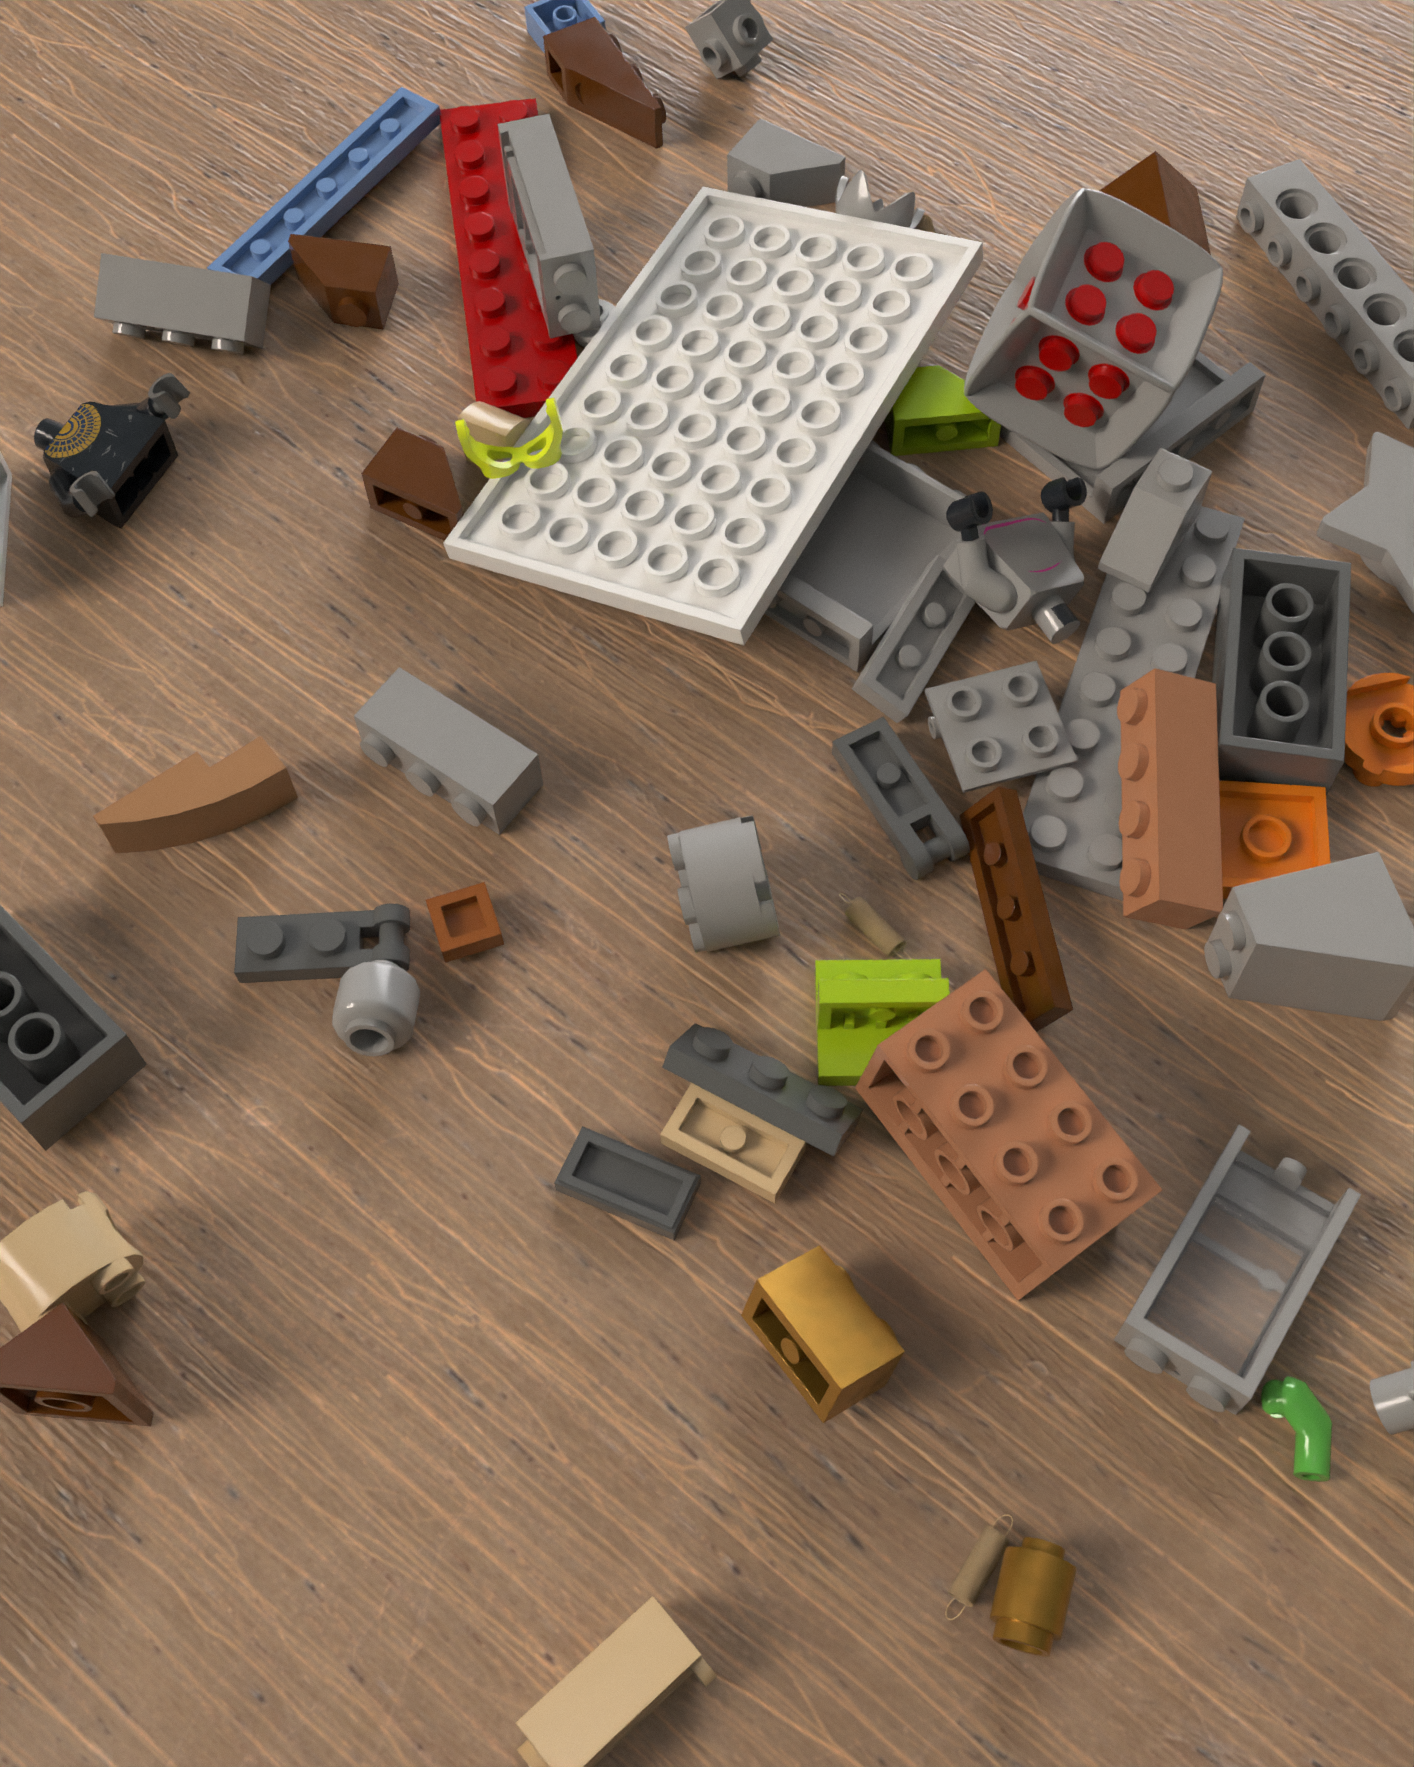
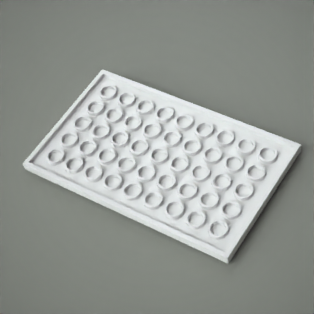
[443,187,983,646]

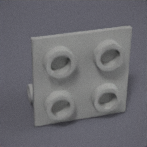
[925,661,1078,793]

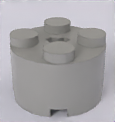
[667,815,780,953]

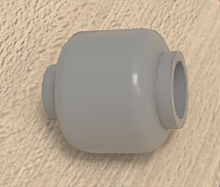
[332,960,420,1056]

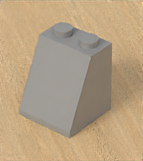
[1204,852,1414,1021]

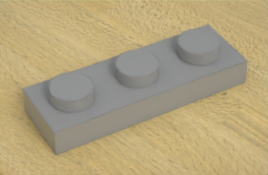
[852,555,975,723]

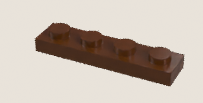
[959,786,1073,1032]

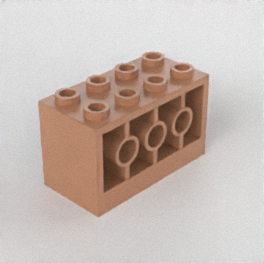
[855,969,1162,1300]

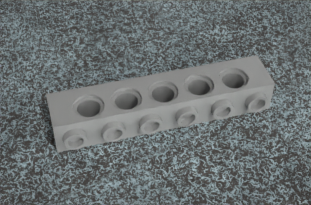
[1236,159,1414,429]

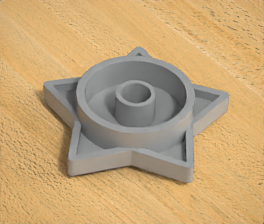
[1317,432,1414,614]

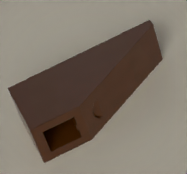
[543,17,667,149]

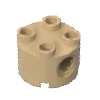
[0,1191,145,1333]

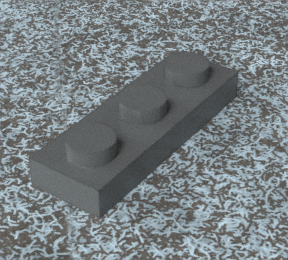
[662,1023,863,1156]

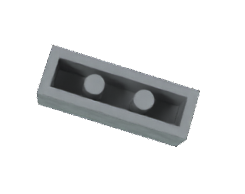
[94,253,271,355]
[354,667,543,835]

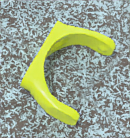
[455,397,563,479]

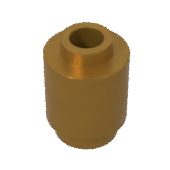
[989,1537,1077,1657]

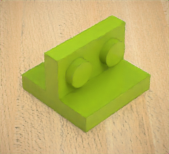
[815,959,950,1086]

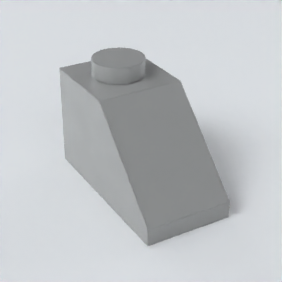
[727,118,846,207]
[1098,448,1212,593]

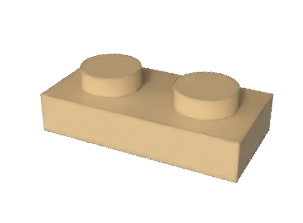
[660,1083,807,1204]

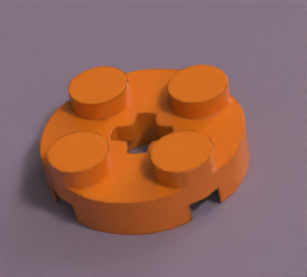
[1344,673,1414,787]

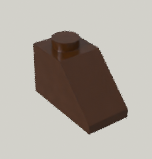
[288,234,399,330]
[361,427,464,541]

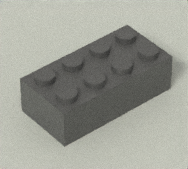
[1212,548,1351,796]
[0,905,147,1151]

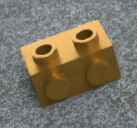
[741,1245,905,1423]

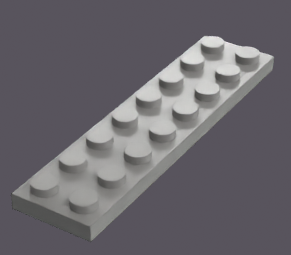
[1023,506,1245,901]

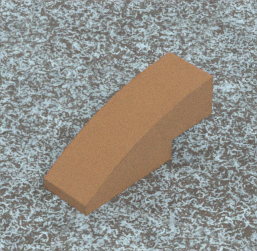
[93,736,298,853]

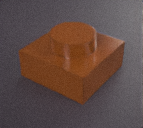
[426,882,504,963]

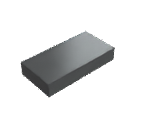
[554,1126,701,1241]

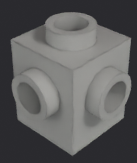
[685,0,773,79]

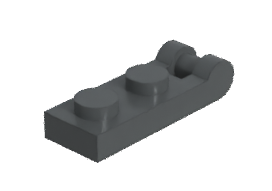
[832,716,970,880]
[234,903,410,983]

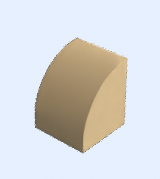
[458,401,531,464]

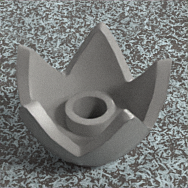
[835,170,925,229]

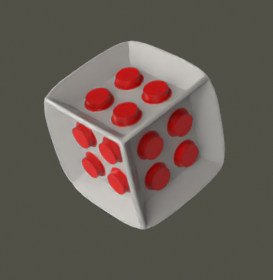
[964,188,1223,470]

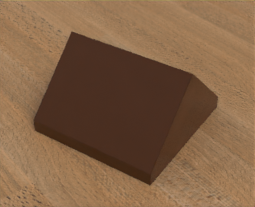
[1099,151,1211,255]
[0,1303,154,1427]

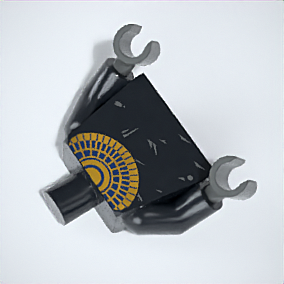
[34,373,190,529]

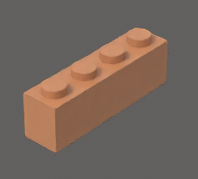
[1117,668,1223,929]

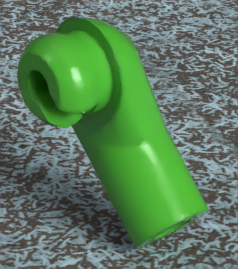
[1261,1376,1332,1482]

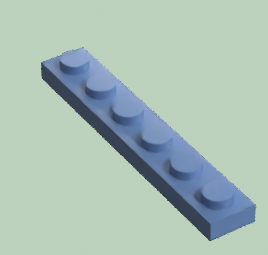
[207,87,441,285]

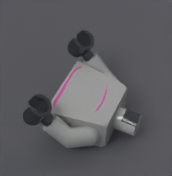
[943,477,1087,644]

